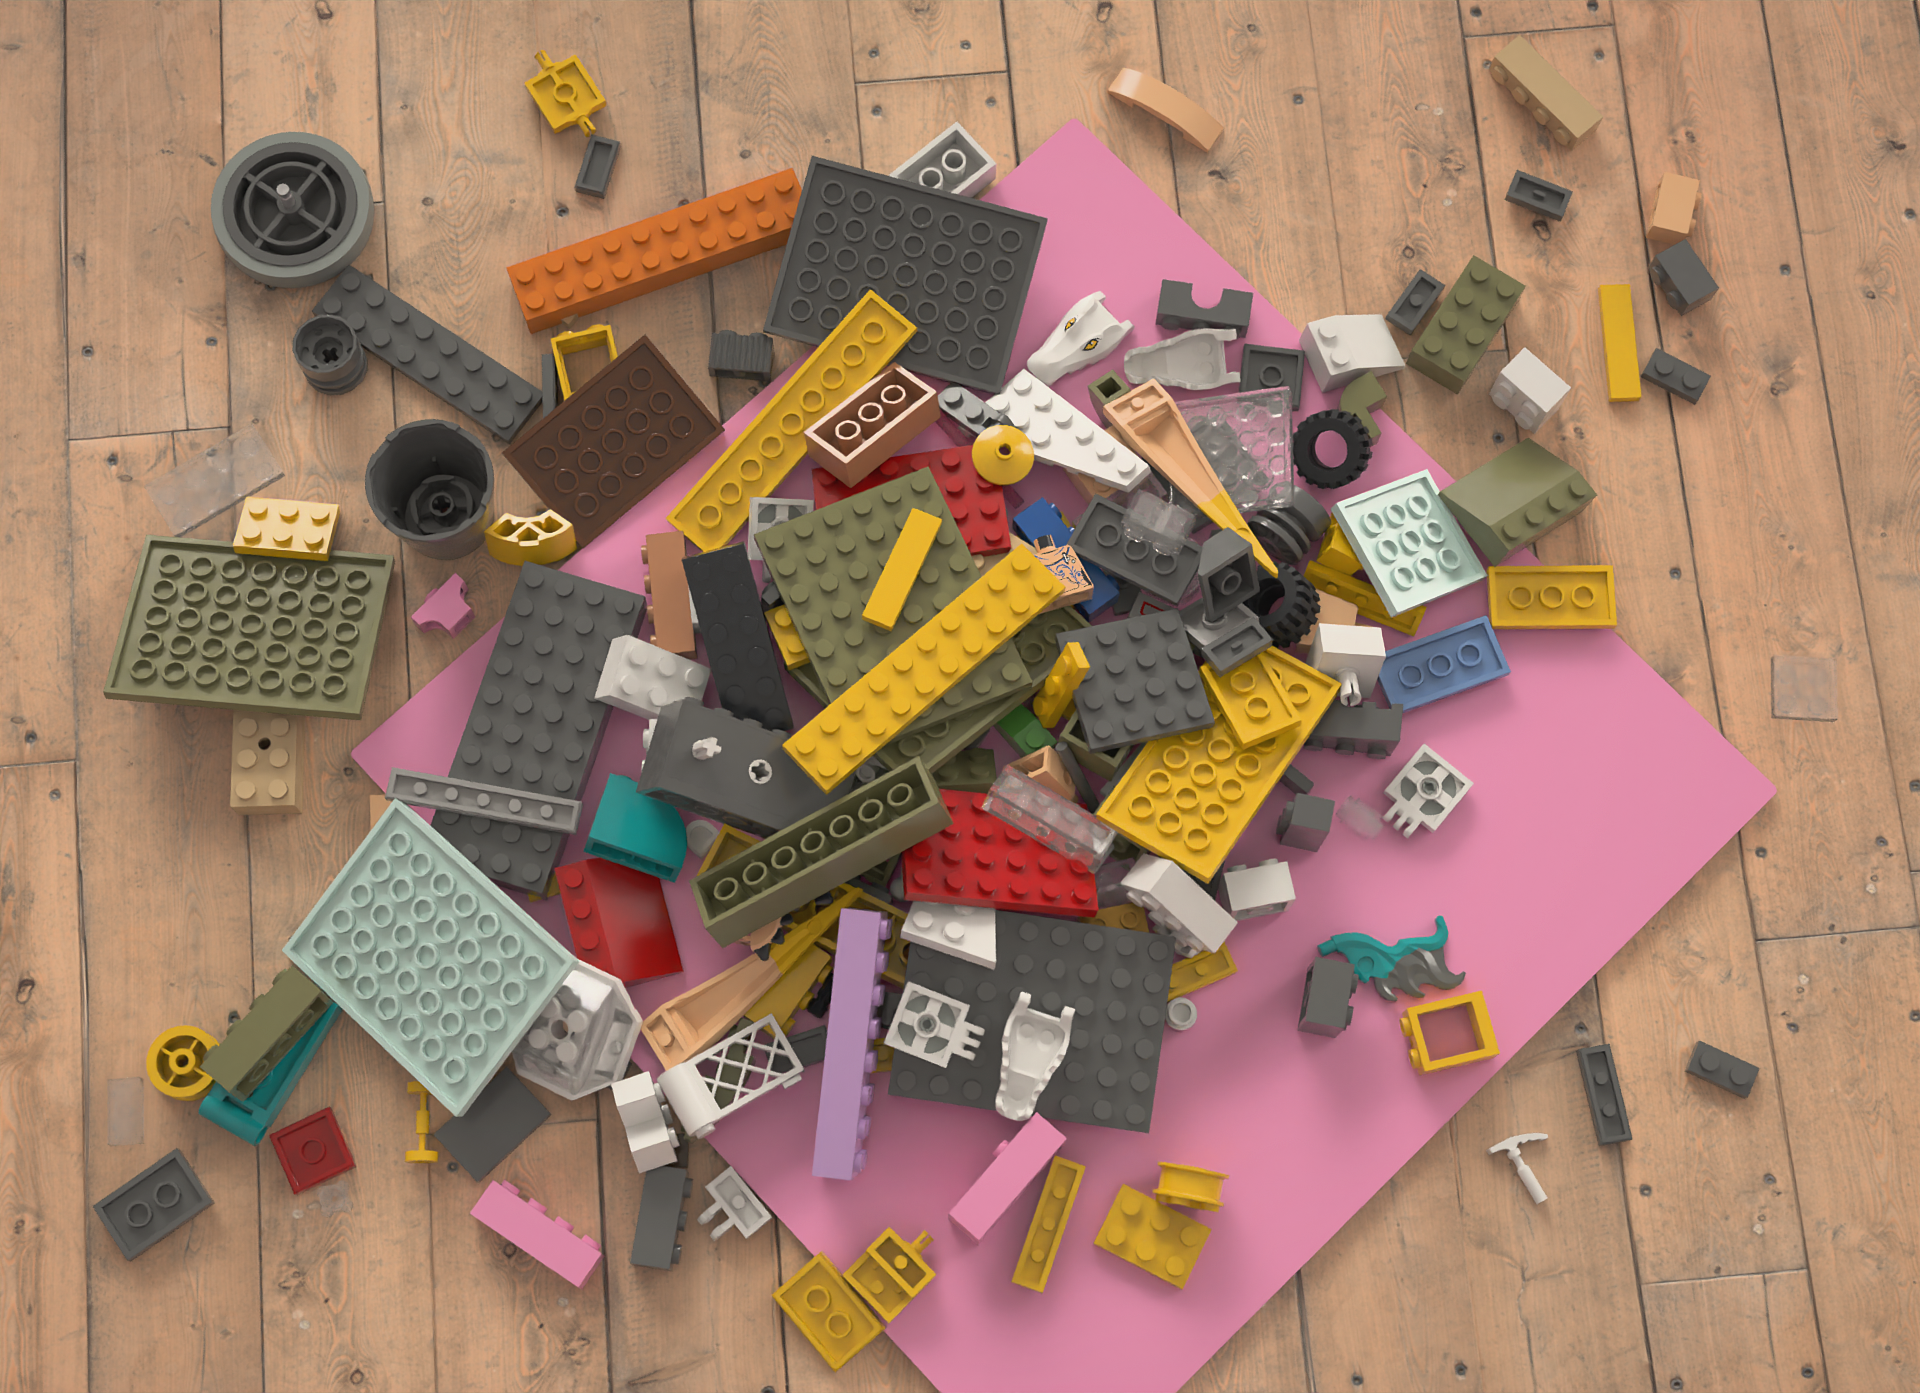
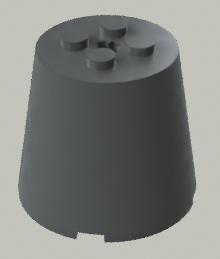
[365,419,494,560]

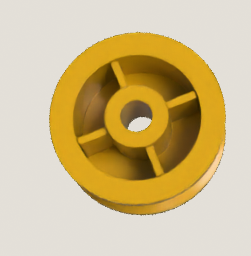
[146,1025,220,1101]
[1152,1161,1230,1213]

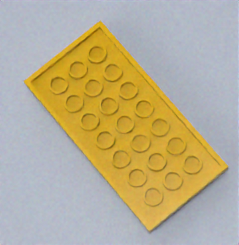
[1096,646,1342,884]

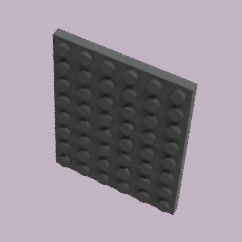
[763,156,1048,395]
[888,910,1176,1133]

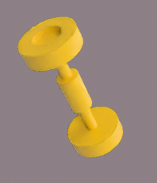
[405,1081,438,1164]

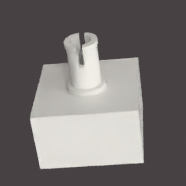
[1305,623,1386,706]

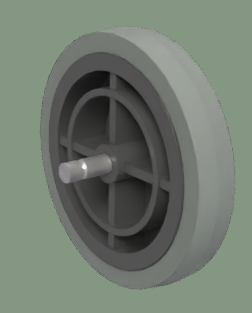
[211,132,374,288]

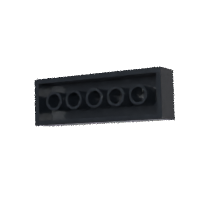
[682,541,794,732]

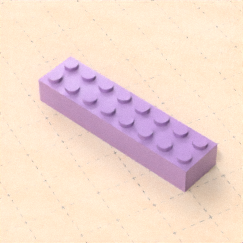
[812,908,892,1181]

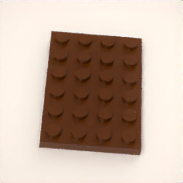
[502,335,725,548]

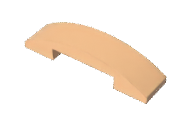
[1107,68,1224,153]

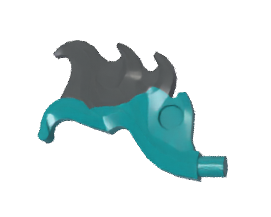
[1317,916,1466,1002]

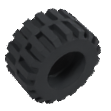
[1289,409,1373,489]
[1242,561,1321,649]

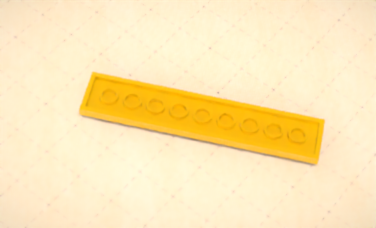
[665,289,917,552]
[782,543,1066,795]

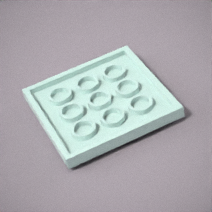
[1330,469,1488,618]

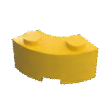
[484,510,577,566]

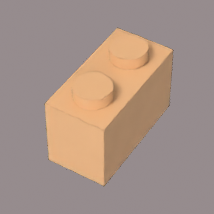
[1645,172,1702,245]

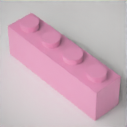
[470,1180,605,1289]

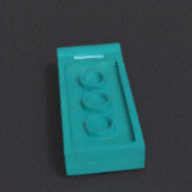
[198,1002,343,1146]

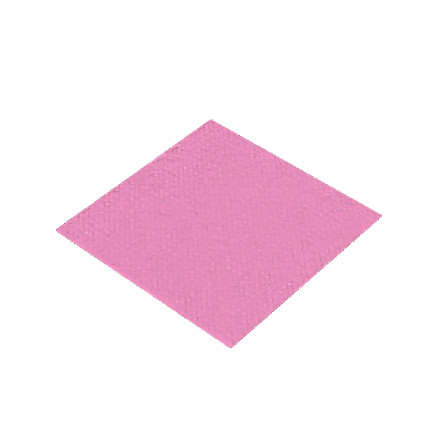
[351,119,1777,1393]

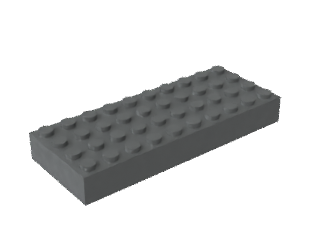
[430,561,647,901]

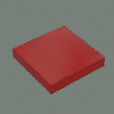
[269,1107,357,1196]

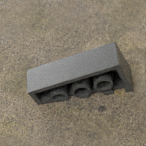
[1304,700,1403,759]

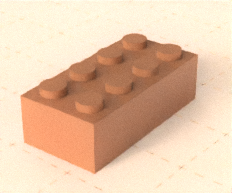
[804,362,941,488]

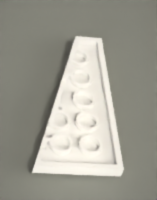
[957,369,1151,493]
[900,901,996,970]

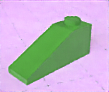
[993,704,1057,758]

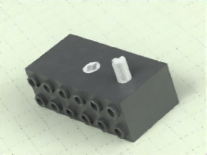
[636,697,856,839]

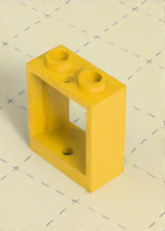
[550,324,618,400]
[1399,990,1500,1076]

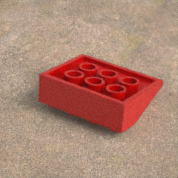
[554,857,684,988]

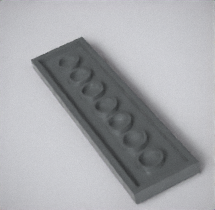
[312,265,543,445]

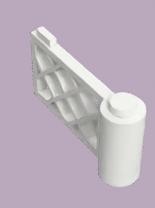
[657,1013,805,1139]

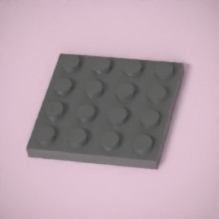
[1054,608,1215,754]

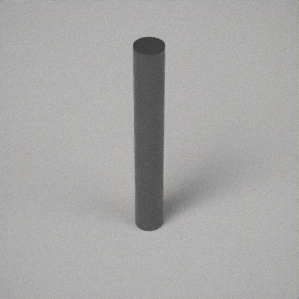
[1055,741,1100,815]

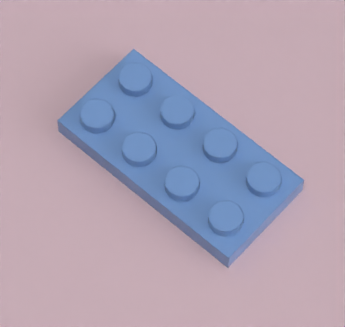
[1377,615,1511,713]

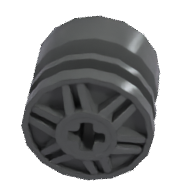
[292,315,368,395]
[1247,482,1331,566]

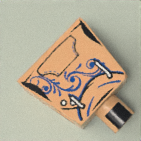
[1034,535,1094,614]

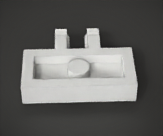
[697,1166,772,1241]

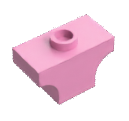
[411,573,475,639]

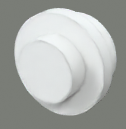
[1165,998,1197,1031]

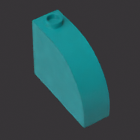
[583,773,687,883]

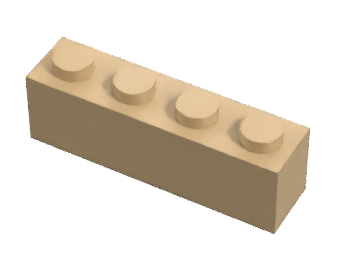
[1489,35,1603,151]

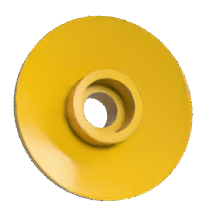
[972,425,1034,485]

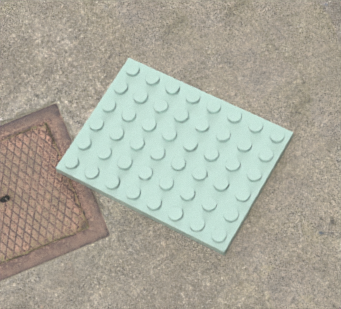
[282,798,580,1117]

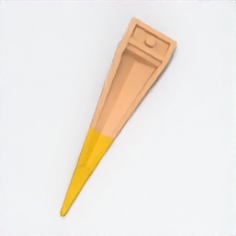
[1103,379,1278,578]
[641,888,863,1071]

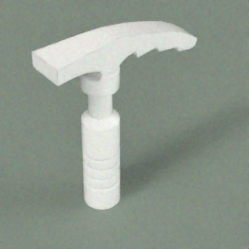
[1486,1133,1548,1204]

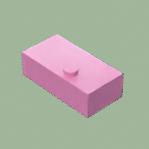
[948,1112,1067,1245]

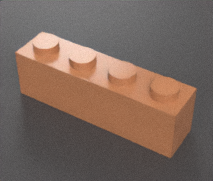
[641,531,698,660]

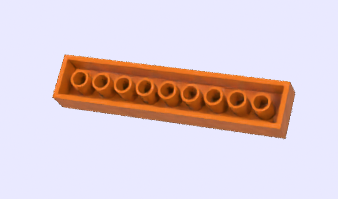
[506,168,802,334]

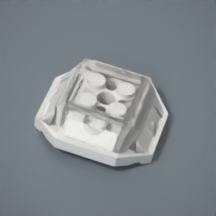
[512,959,643,1101]

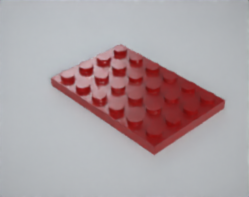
[811,445,1012,557]
[901,789,1099,918]

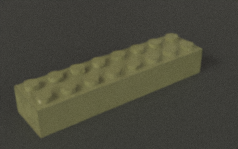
[689,756,954,948]

